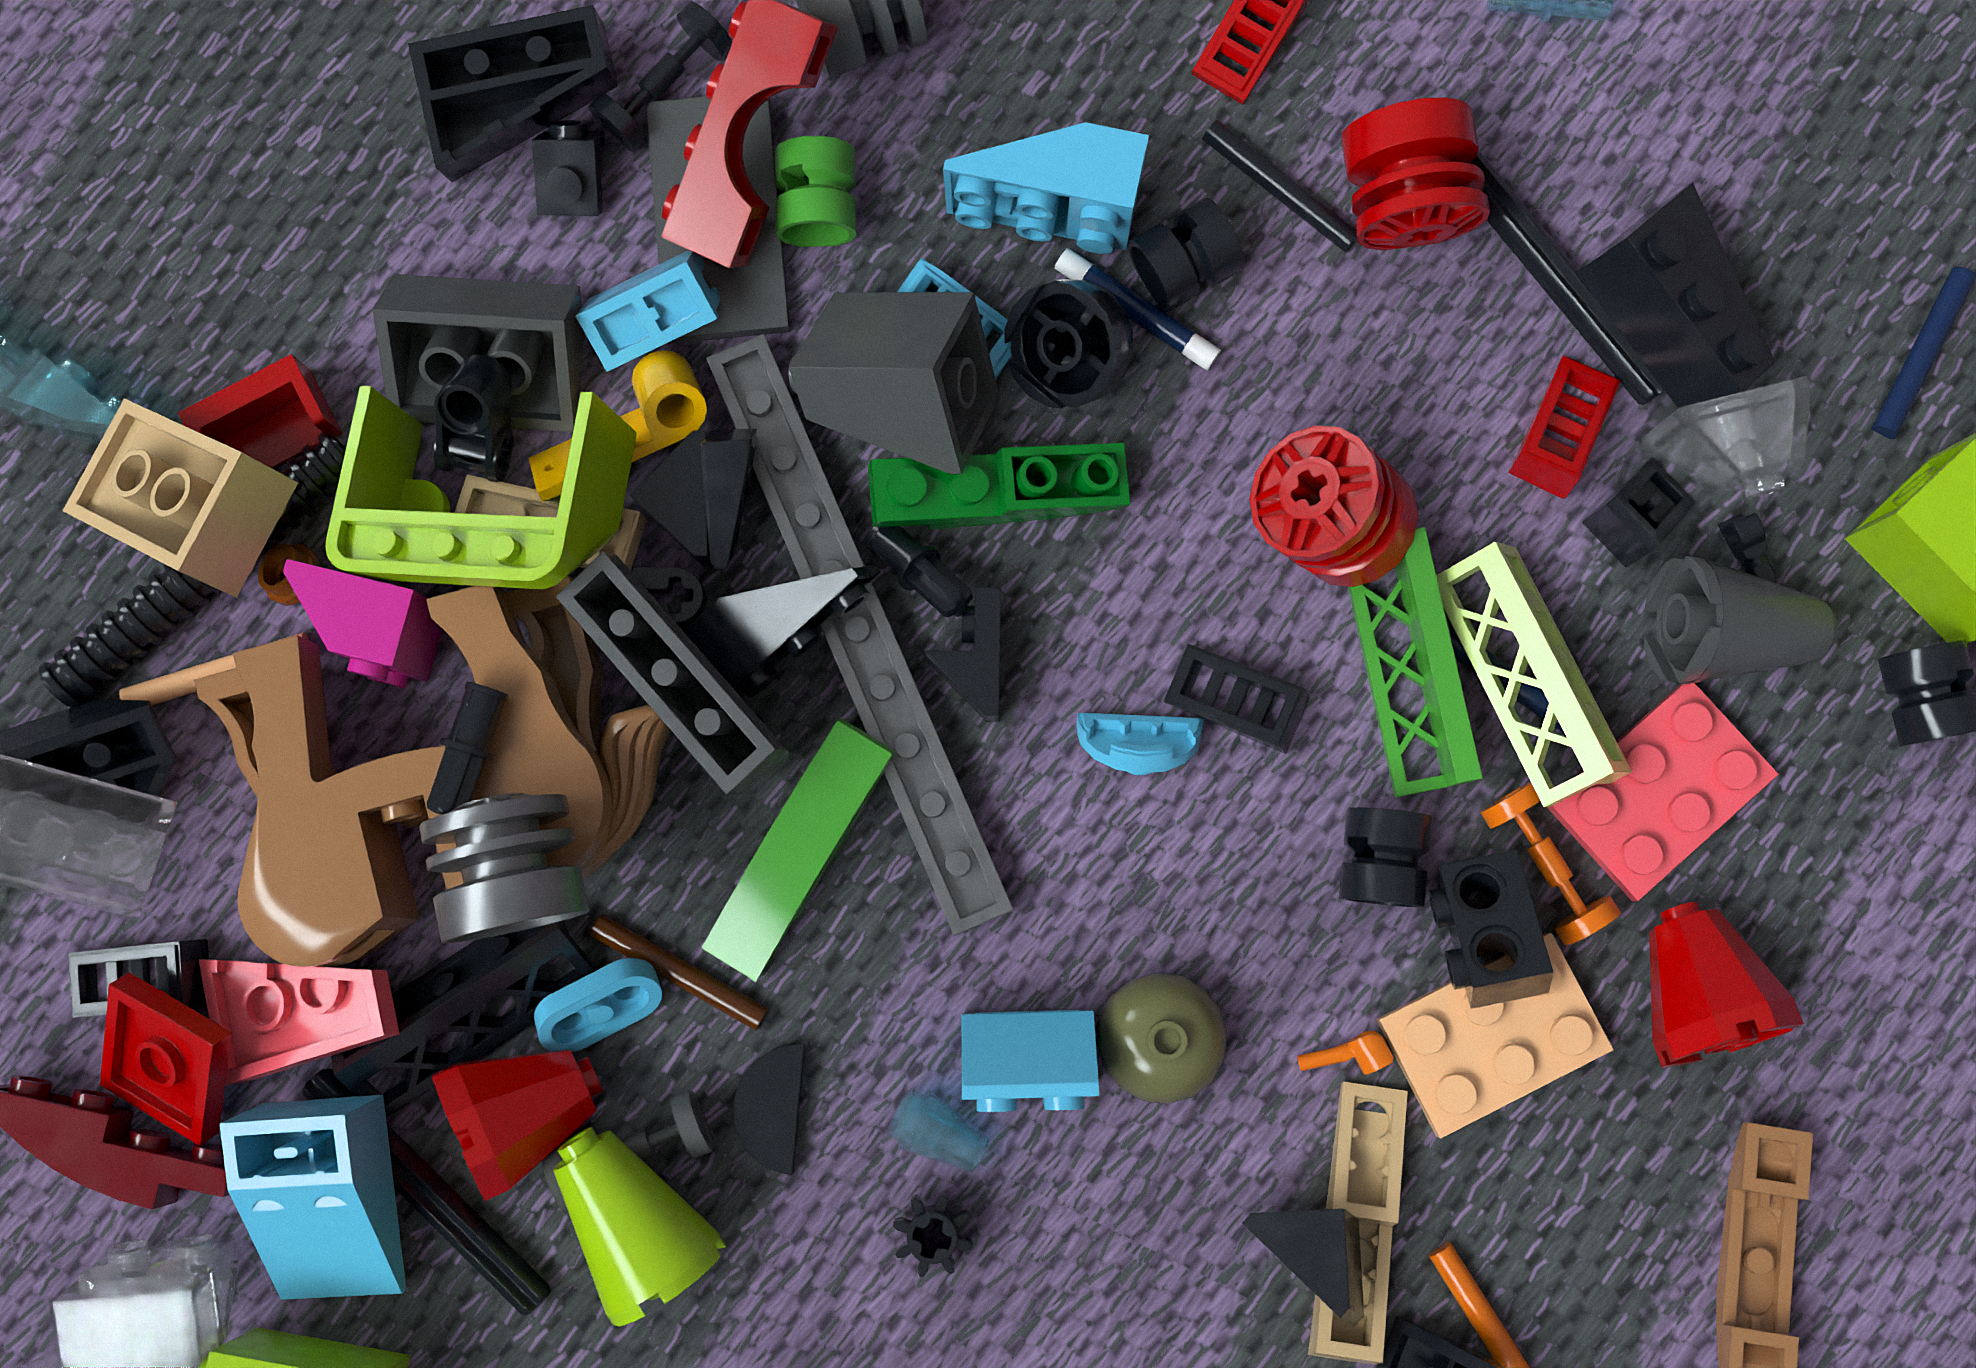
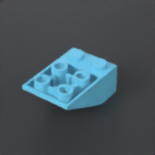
[943,122,1149,254]
[220,1095,406,1300]

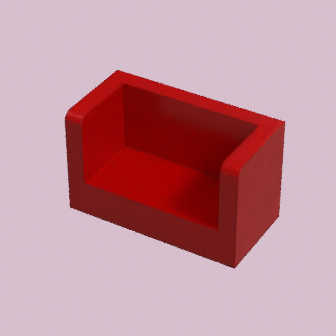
[177,354,343,469]

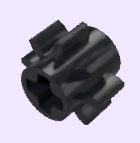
[893,1191,973,1277]

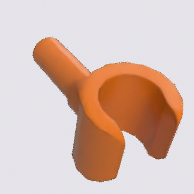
[1297,1031,1394,1075]

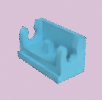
[575,250,720,372]

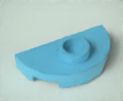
[1076,713,1204,775]

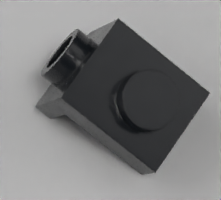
[532,120,605,216]

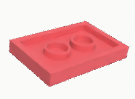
[1547,683,1779,902]

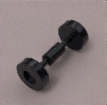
[588,1,733,152]

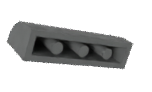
[556,551,789,795]

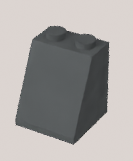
[789,292,1000,474]

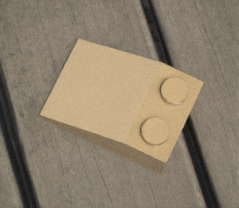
[63,398,298,598]

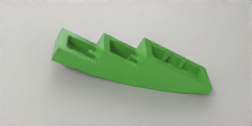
[702,718,896,982]

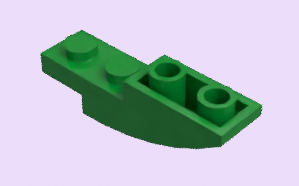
[868,443,1130,530]

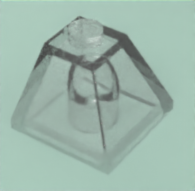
[1642,376,1811,499]

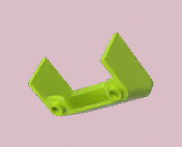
[325,386,637,589]

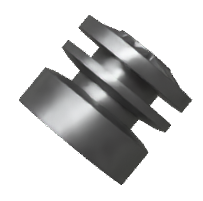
[419,793,590,943]

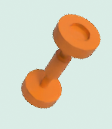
[1480,781,1621,946]

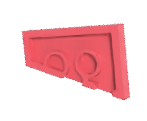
[199,959,400,1086]

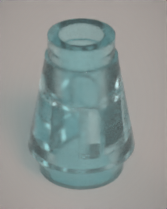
[887,1088,989,1172]

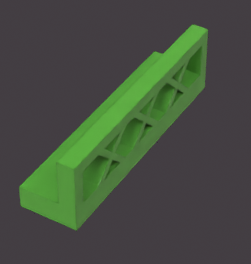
[1348,527,1482,798]

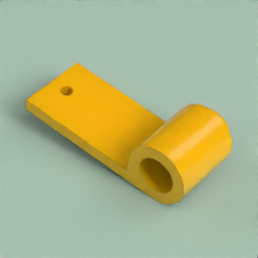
[528,350,707,502]

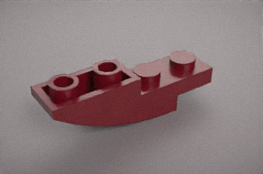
[0,1075,230,1210]

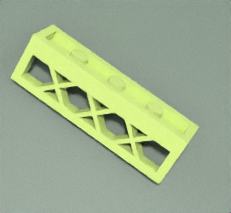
[1436,542,1632,807]

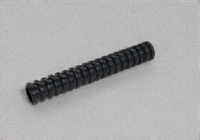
[38,432,346,708]

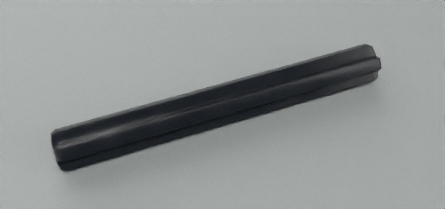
[1469,152,1664,405]
[301,1068,551,1316]

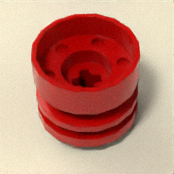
[1341,97,1490,251]
[1249,425,1419,587]

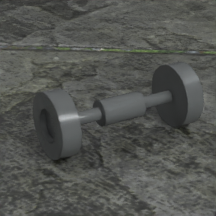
[542,1089,714,1213]

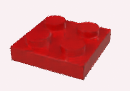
[100,972,232,1146]

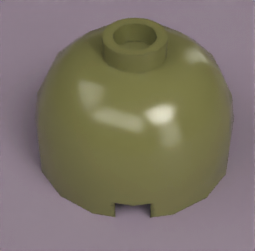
[1097,973,1227,1104]

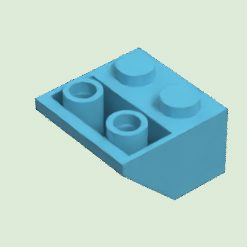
[961,1009,1099,1112]

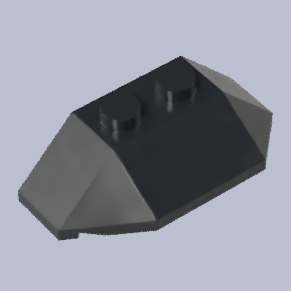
[0,699,176,871]

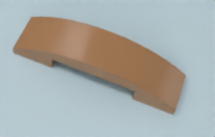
[1716,1122,1813,1368]

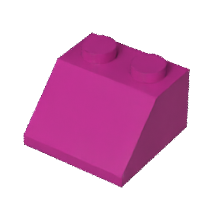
[283,559,443,689]

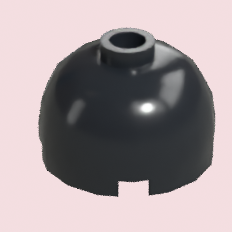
[1004,279,1133,409]

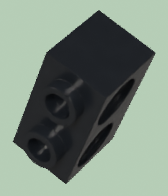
[1429,849,1553,1009]

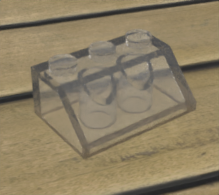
[0,754,178,919]

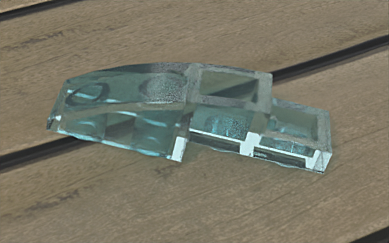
[0,335,123,445]

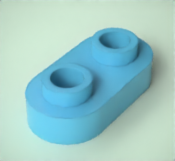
[534,958,662,1052]

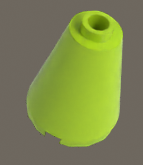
[553,1127,726,1327]

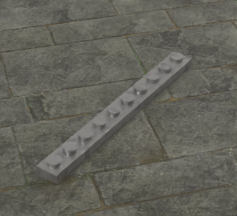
[706,334,1013,936]

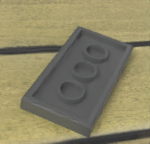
[646,96,790,344]

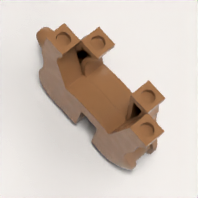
[194,575,671,967]

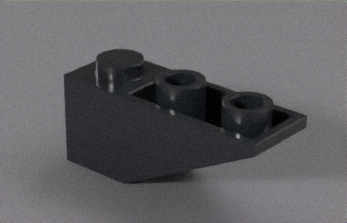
[683,565,881,698]

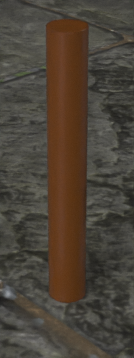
[590,914,769,1031]

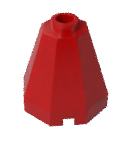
[1649,902,1804,1068]
[432,1049,603,1201]

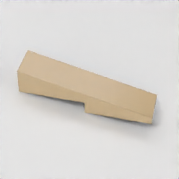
[1308,1082,1408,1365]

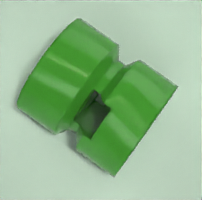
[775,136,857,247]

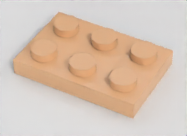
[1376,933,1613,1139]

